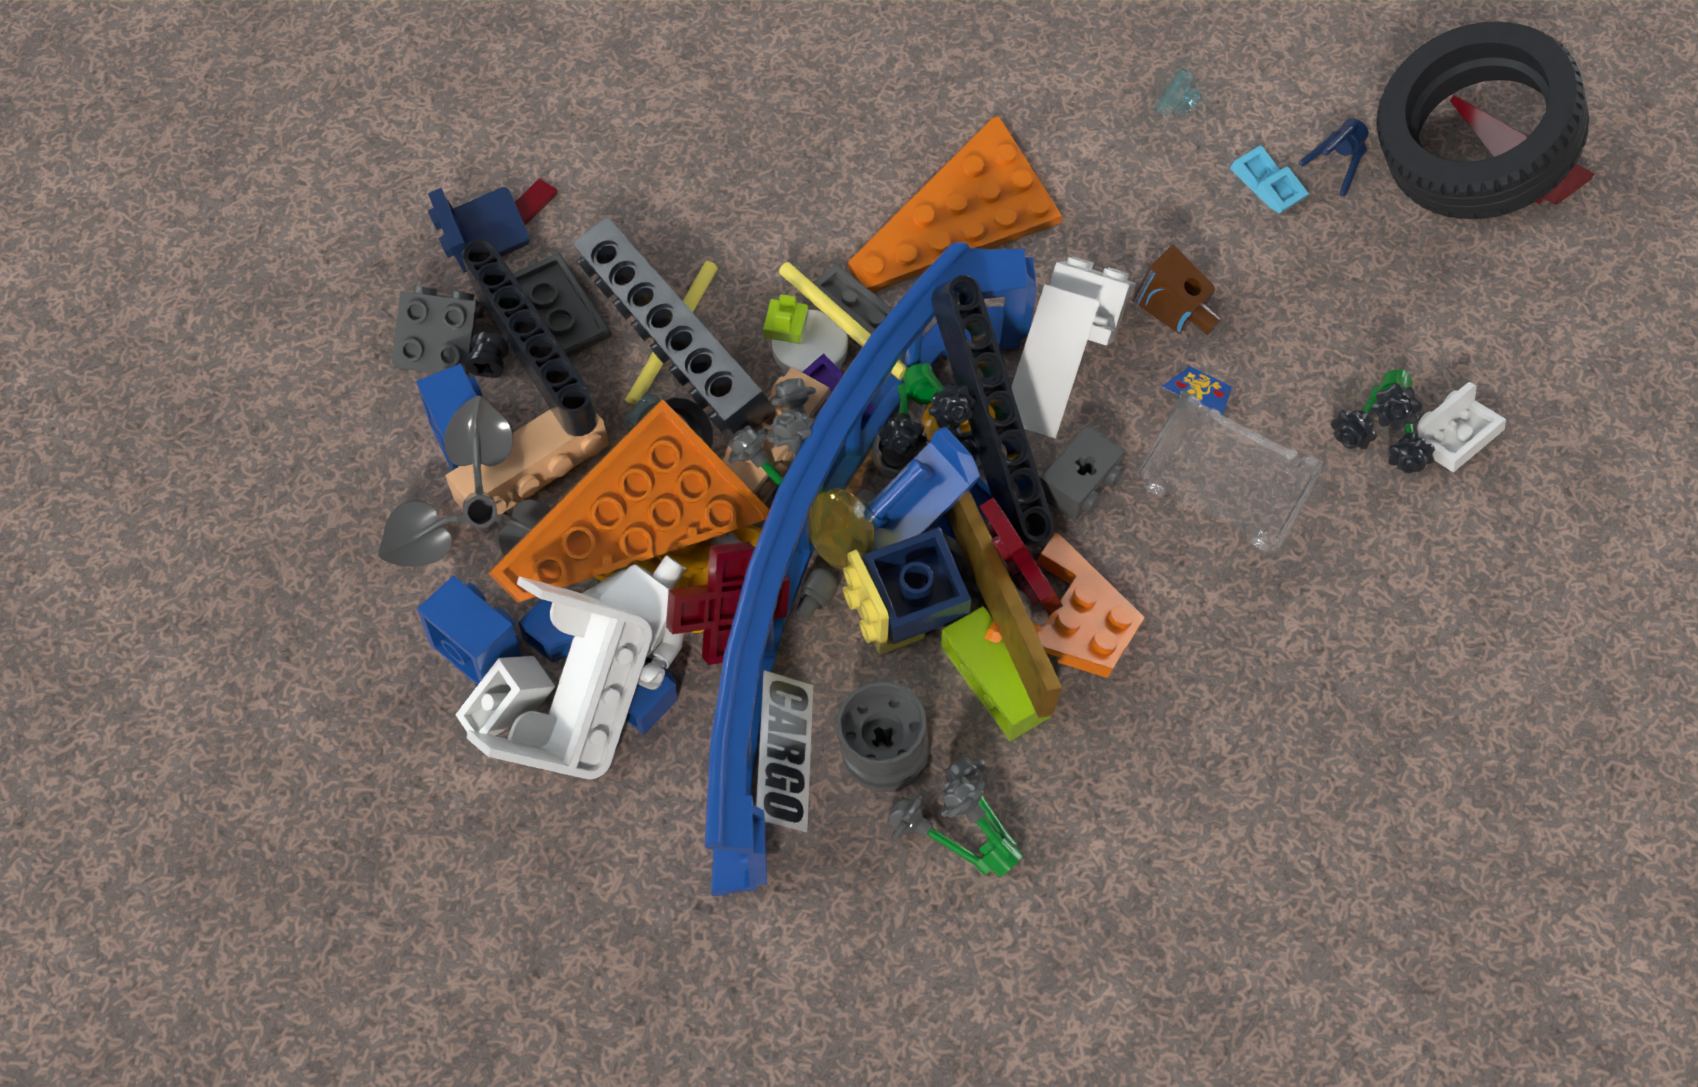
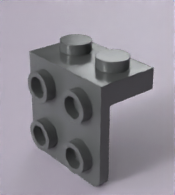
[392,286,484,374]

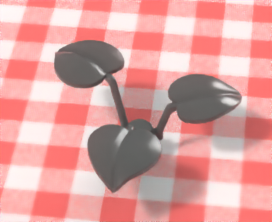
[378,396,552,567]

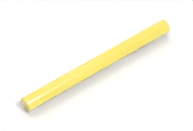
[625,261,718,407]
[779,262,908,381]

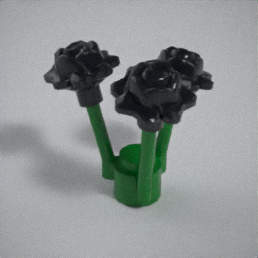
[878,363,978,461]
[1330,369,1435,474]

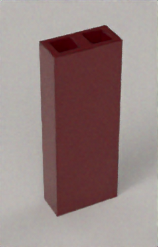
[515,178,558,226]

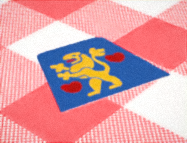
[1161,366,1232,417]

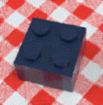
[862,527,971,645]

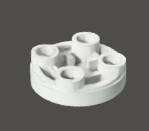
[772,310,848,375]

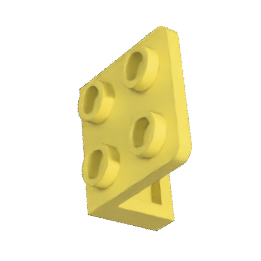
[843,550,925,655]

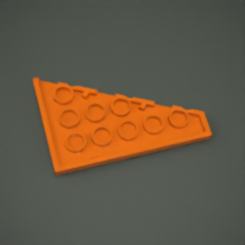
[848,116,1062,292]
[488,400,770,603]

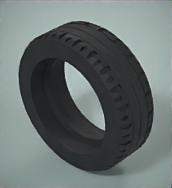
[1376,22,1589,219]

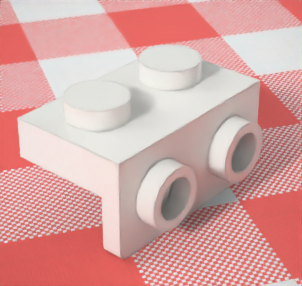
[1417,382,1506,473]

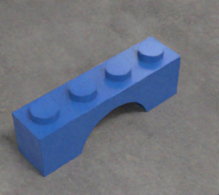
[518,599,678,735]

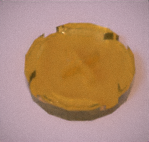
[809,488,875,570]

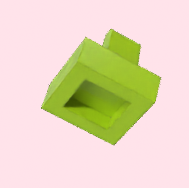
[763,294,808,344]

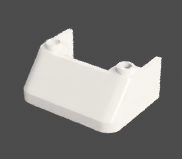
[466,576,652,779]

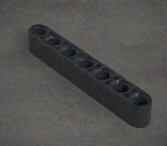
[461,240,598,436]
[931,275,1053,546]

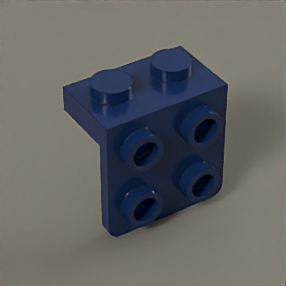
[428,187,530,273]

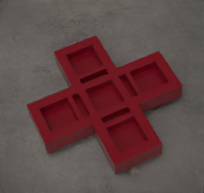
[980,498,1063,615]
[666,541,790,665]

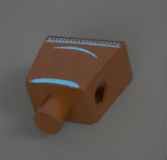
[1132,244,1222,335]

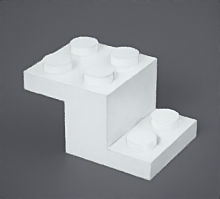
[1049,256,1136,346]

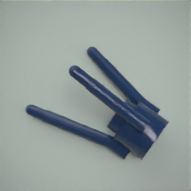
[1299,118,1369,196]

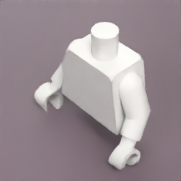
[581,555,686,690]

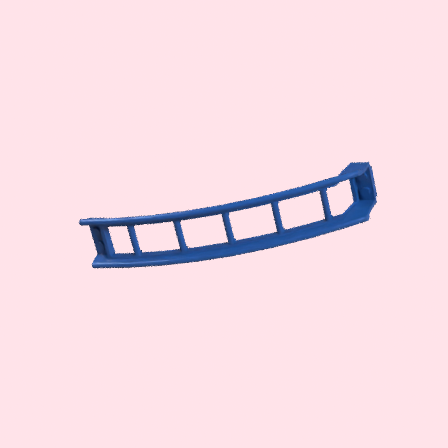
[705,242,1036,896]

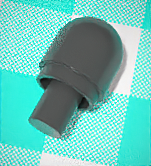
[795,568,839,621]

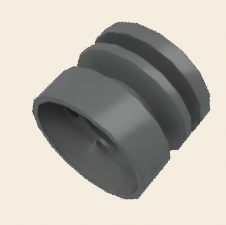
[836,681,930,792]

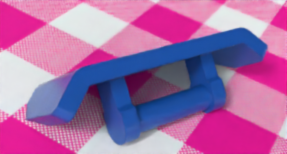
[835,427,980,561]

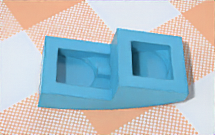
[1230,145,1309,214]

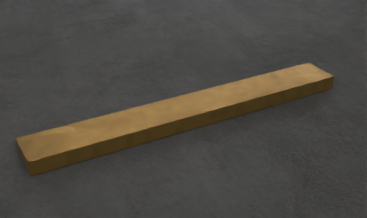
[945,491,1062,718]

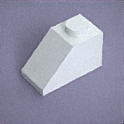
[456,656,555,736]

